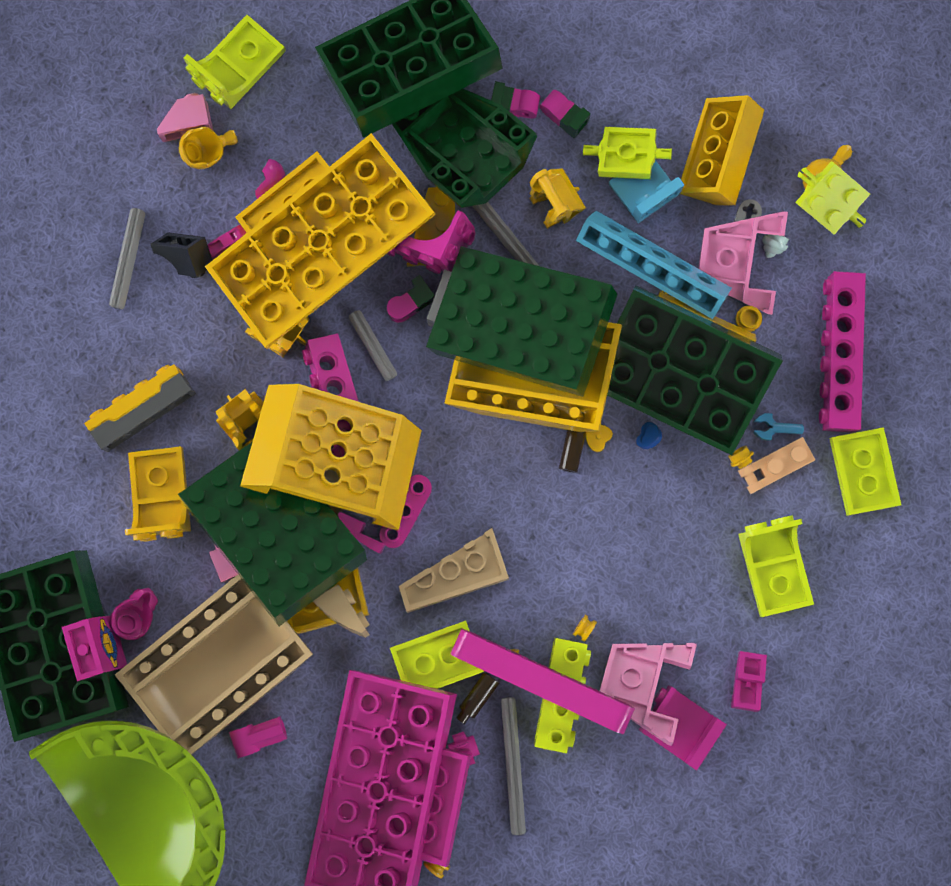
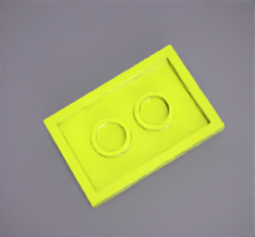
[829,427,901,516]
[390,620,484,689]

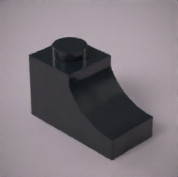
[150,232,213,278]

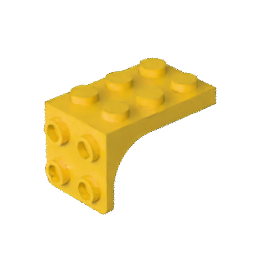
[125,446,191,542]

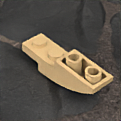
[313,585,370,638]

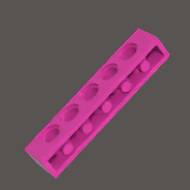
[819,271,866,433]
[302,333,359,457]

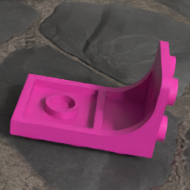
[387,210,475,274]

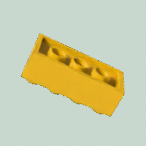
[680,95,764,205]

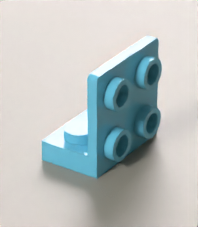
[609,160,684,223]

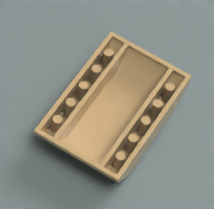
[115,575,313,755]

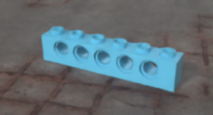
[576,211,732,319]

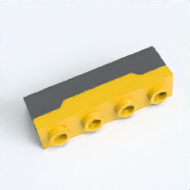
[84,364,196,452]

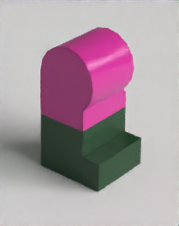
[491,81,541,119]
[539,90,591,139]
[387,275,435,323]

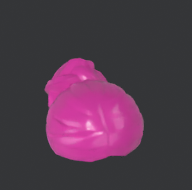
[255,159,285,199]
[109,588,158,640]

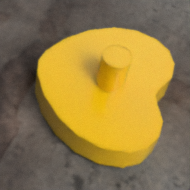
[586,425,613,452]

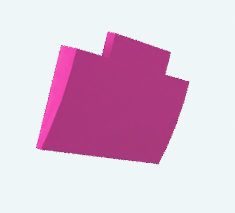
[304,670,471,886]

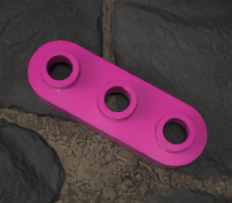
[380,475,432,548]

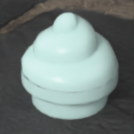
[762,234,789,258]

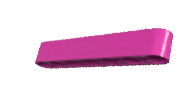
[450,628,635,734]

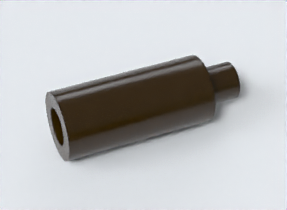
[559,430,586,473]
[456,672,500,724]

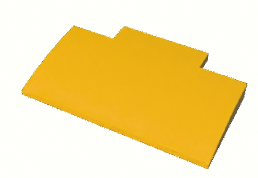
[205,133,436,349]

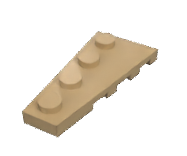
[399,528,509,613]

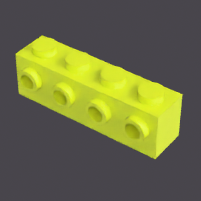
[534,637,591,753]

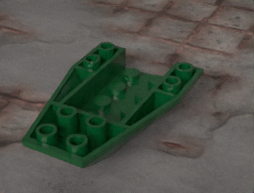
[392,89,537,208]

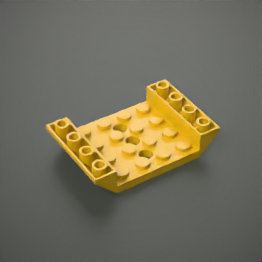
[240,384,422,530]

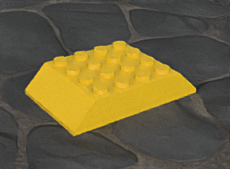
[444,322,622,432]

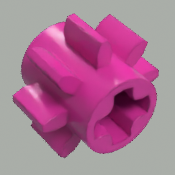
[447,731,480,766]

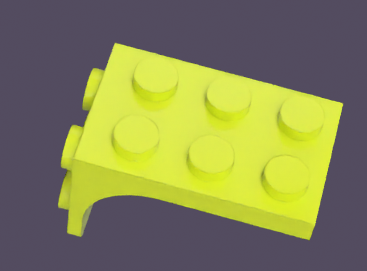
[183,15,286,109]
[738,515,814,617]

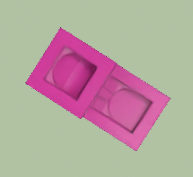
[338,512,385,554]
[731,651,767,712]

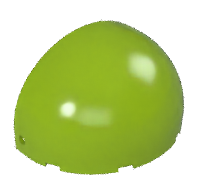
[29,721,226,886]

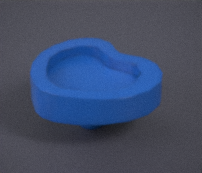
[636,422,662,449]

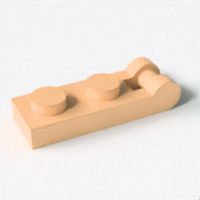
[738,437,815,494]

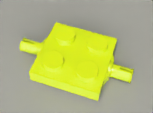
[583,127,672,179]
[795,161,870,235]

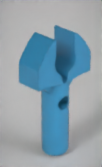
[753,413,804,441]

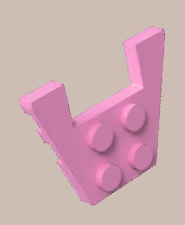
[698,211,788,315]
[600,643,697,746]

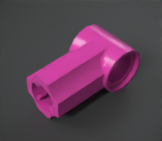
[229,716,287,759]

